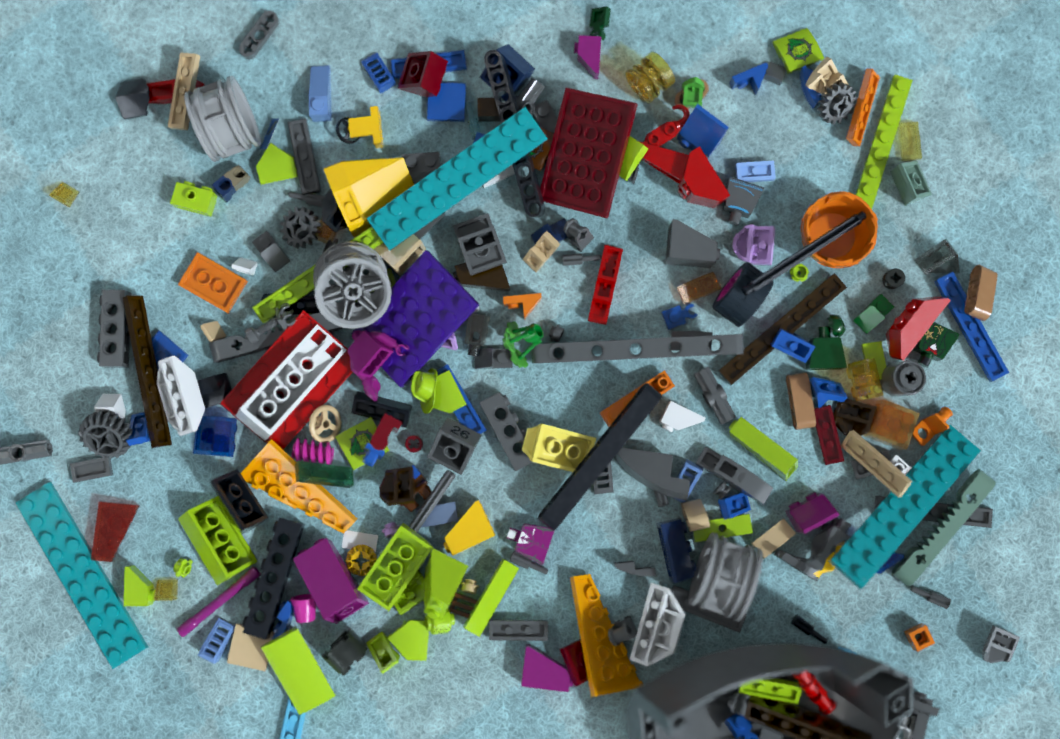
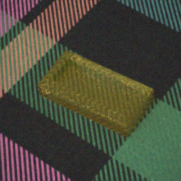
[898,122,922,161]

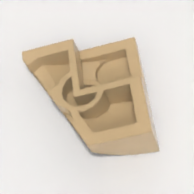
[805,57,848,94]

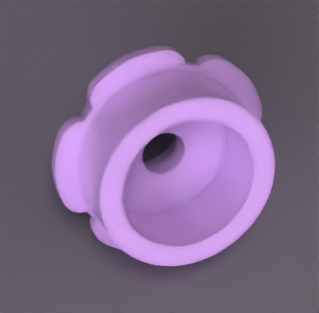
[382,522,400,538]

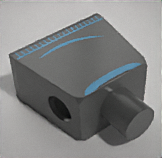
[723,177,765,225]

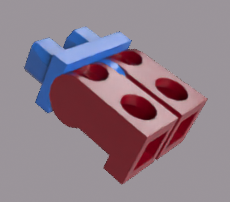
[362,413,402,467]

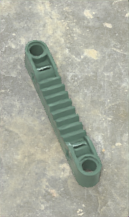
[891,469,996,587]

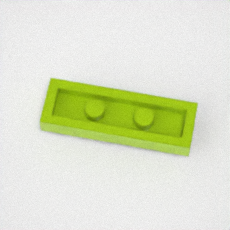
[738,677,802,704]

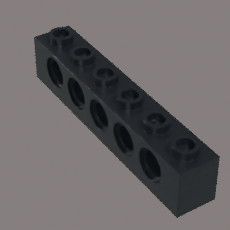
[242,518,305,640]

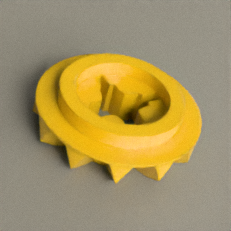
[346,545,377,576]

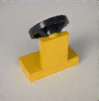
[336,106,384,149]

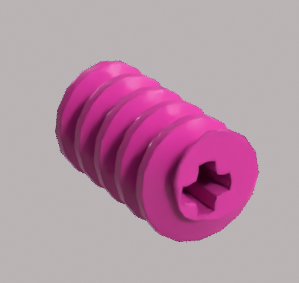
[291,438,334,467]

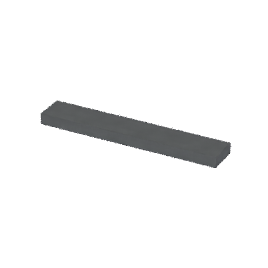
[874,496,993,528]

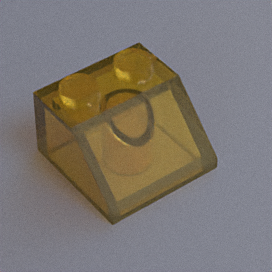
[846,358,884,401]

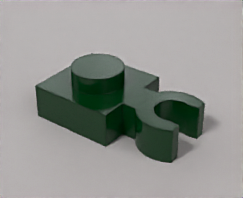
[589,6,611,41]

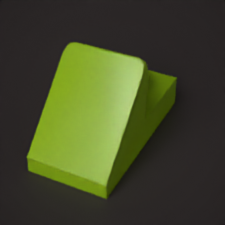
[366,631,400,674]

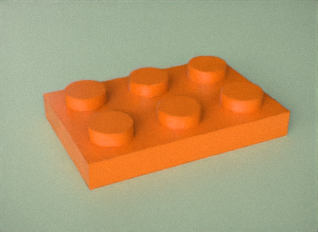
[178,252,248,314]

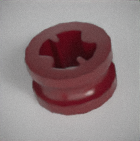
[405,435,423,453]

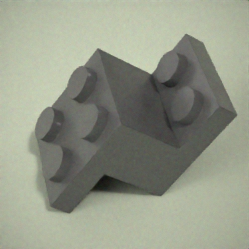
[453,213,507,276]

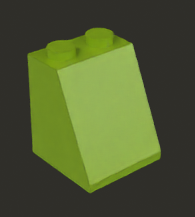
[424,548,468,621]

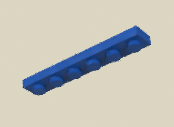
[934,272,1009,382]

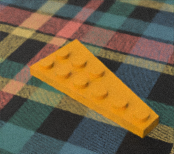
[241,440,358,534]
[570,574,643,697]

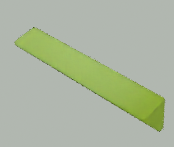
[463,559,519,637]

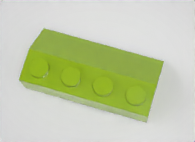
[178,496,258,586]

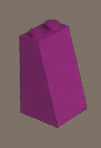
[293,538,369,624]

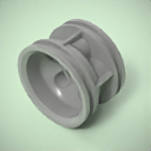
[688,532,763,621]

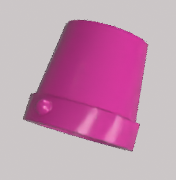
[291,594,316,623]

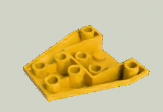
[323,157,414,238]

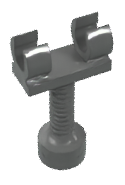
[245,303,296,344]

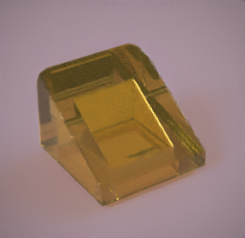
[49,182,79,208]
[154,579,178,601]

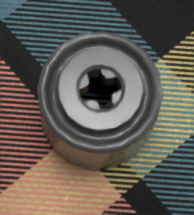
[880,360,926,397]

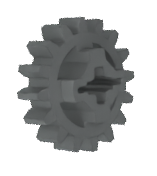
[817,82,857,125]
[280,207,321,249]

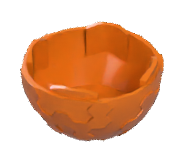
[801,191,878,268]

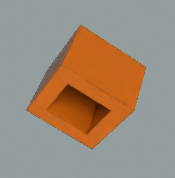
[904,623,935,652]

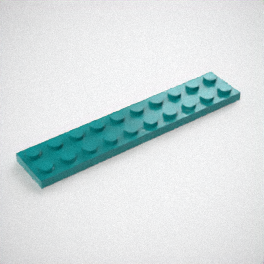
[367,107,548,251]
[829,425,981,590]
[16,482,148,669]

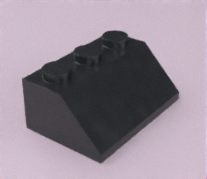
[210,469,268,534]

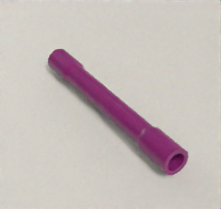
[176,566,261,637]

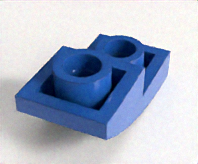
[799,65,822,109]
[272,599,294,639]

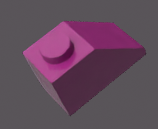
[574,35,601,79]

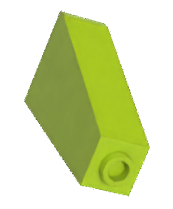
[729,417,798,481]

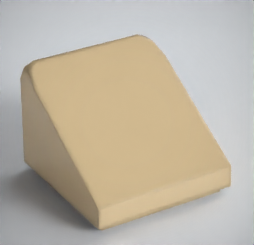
[200,321,226,342]

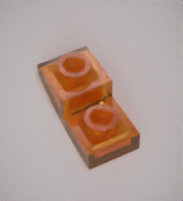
[676,272,722,305]

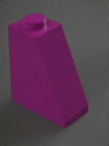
[521,644,573,692]

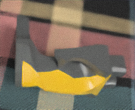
[774,517,851,582]

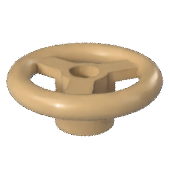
[309,405,341,443]

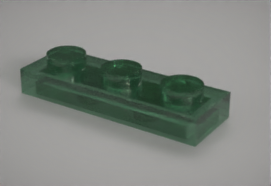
[295,461,354,488]

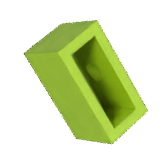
[170,181,218,217]

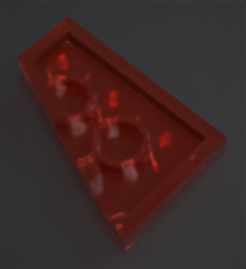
[91,501,140,562]

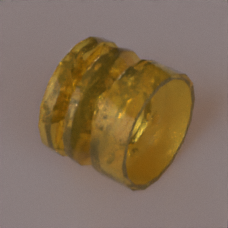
[625,51,675,103]

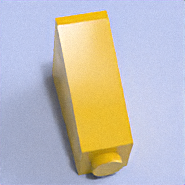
[443,500,496,556]

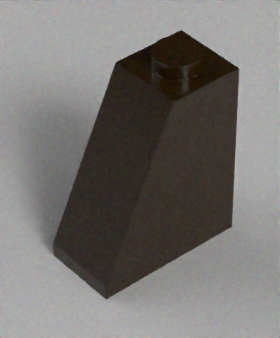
[453,262,510,291]

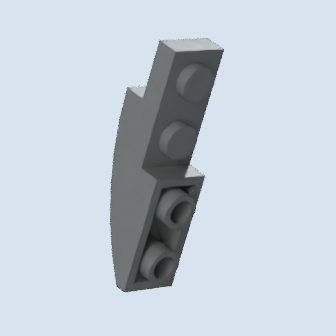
[696,447,773,505]

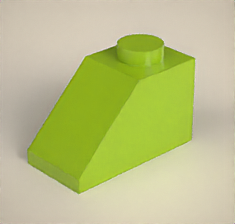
[124,565,156,607]

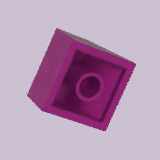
[785,492,839,534]

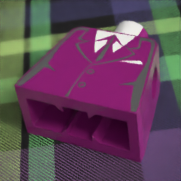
[507,523,555,565]

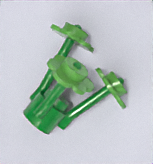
[502,321,543,368]

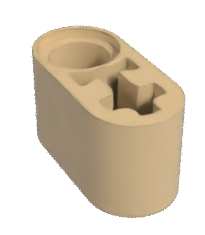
[681,499,710,532]

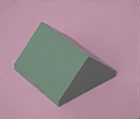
[890,161,932,206]

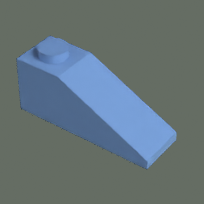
[309,66,332,122]

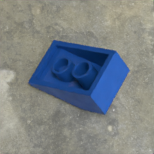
[677,104,729,159]

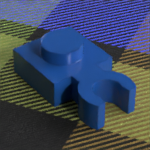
[661,304,698,330]
[724,714,759,739]

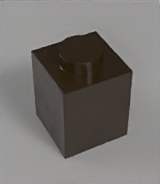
[477,98,500,122]

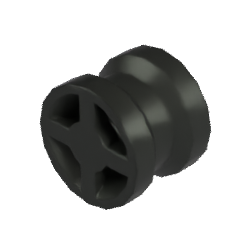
[882,268,906,289]

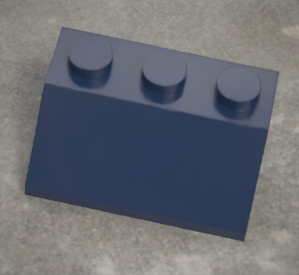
[656,518,696,584]

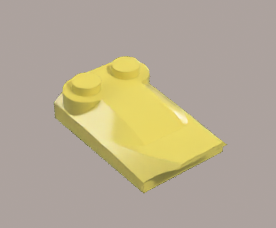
[522,423,596,472]

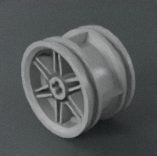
[184,75,261,162]
[313,241,391,329]

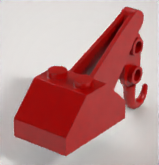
[639,105,730,209]

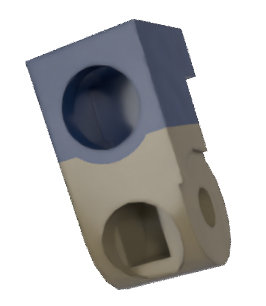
[212,165,250,203]

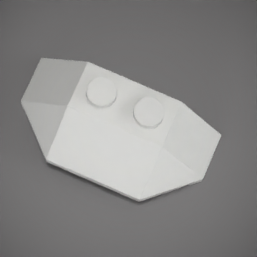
[157,356,205,436]
[630,583,686,666]

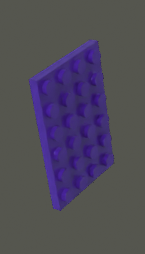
[351,250,480,388]

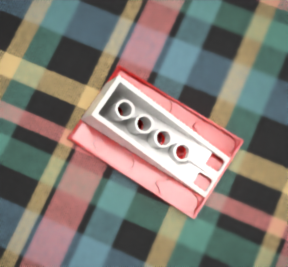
[220,310,353,449]

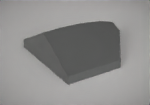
[982,625,1020,663]

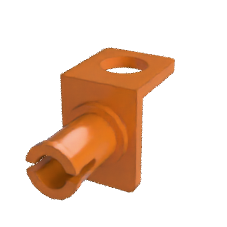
[910,407,953,446]

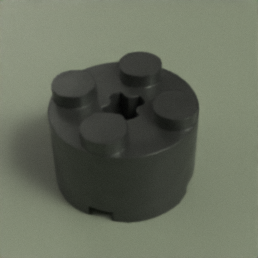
[322,628,368,676]

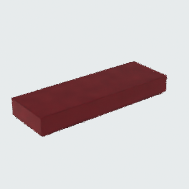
[814,405,844,465]

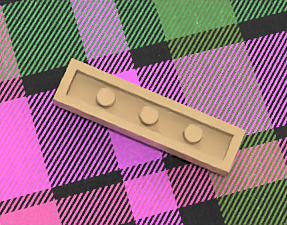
[168,53,200,130]
[841,430,912,497]

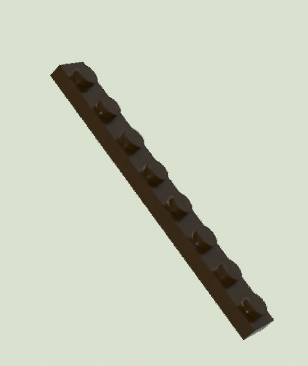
[718,273,847,386]
[123,296,172,448]

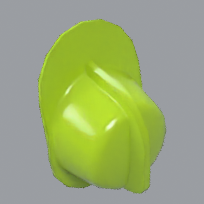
[410,368,438,414]

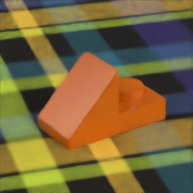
[503,293,541,320]

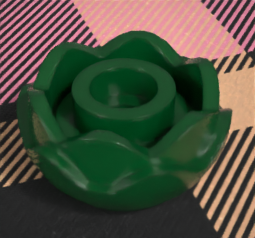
[826,314,846,337]

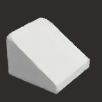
[231,258,257,276]

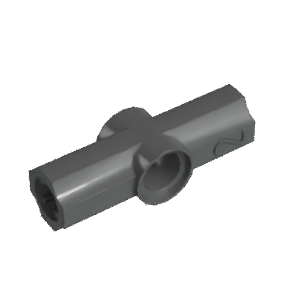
[506,78,545,119]
[693,366,736,425]
[0,440,53,465]

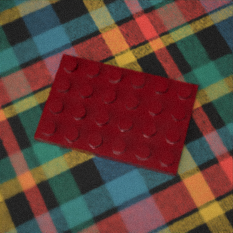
[540,88,638,219]

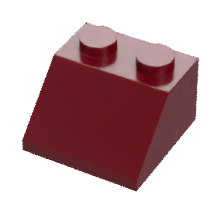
[398,51,448,97]

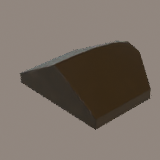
[833,399,877,436]
[379,466,416,506]

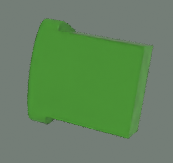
[682,77,705,108]

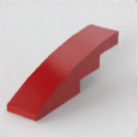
[588,245,623,325]

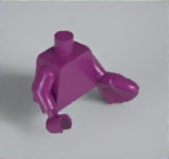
[348,330,409,401]

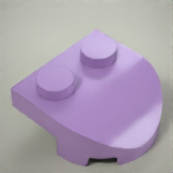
[733,224,775,265]

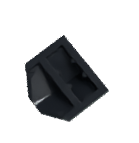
[115,78,149,119]

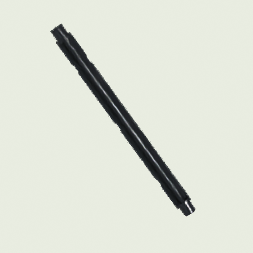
[742,211,866,296]

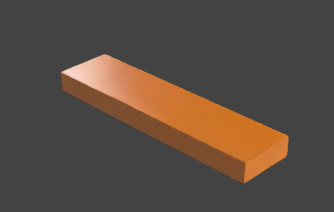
[846,68,880,147]

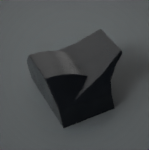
[197,373,232,408]

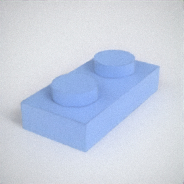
[735,161,776,182]

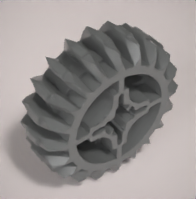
[78,410,133,459]

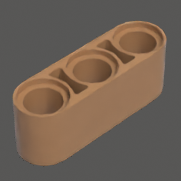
[965,265,998,321]
[786,372,816,430]

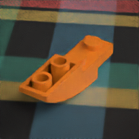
[600,370,675,427]

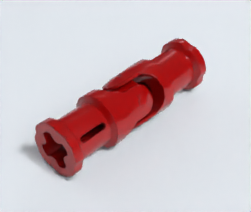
[790,671,836,715]

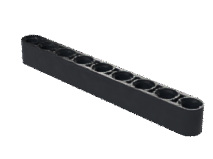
[484,50,545,218]
[537,383,662,531]

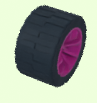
[712,262,774,327]

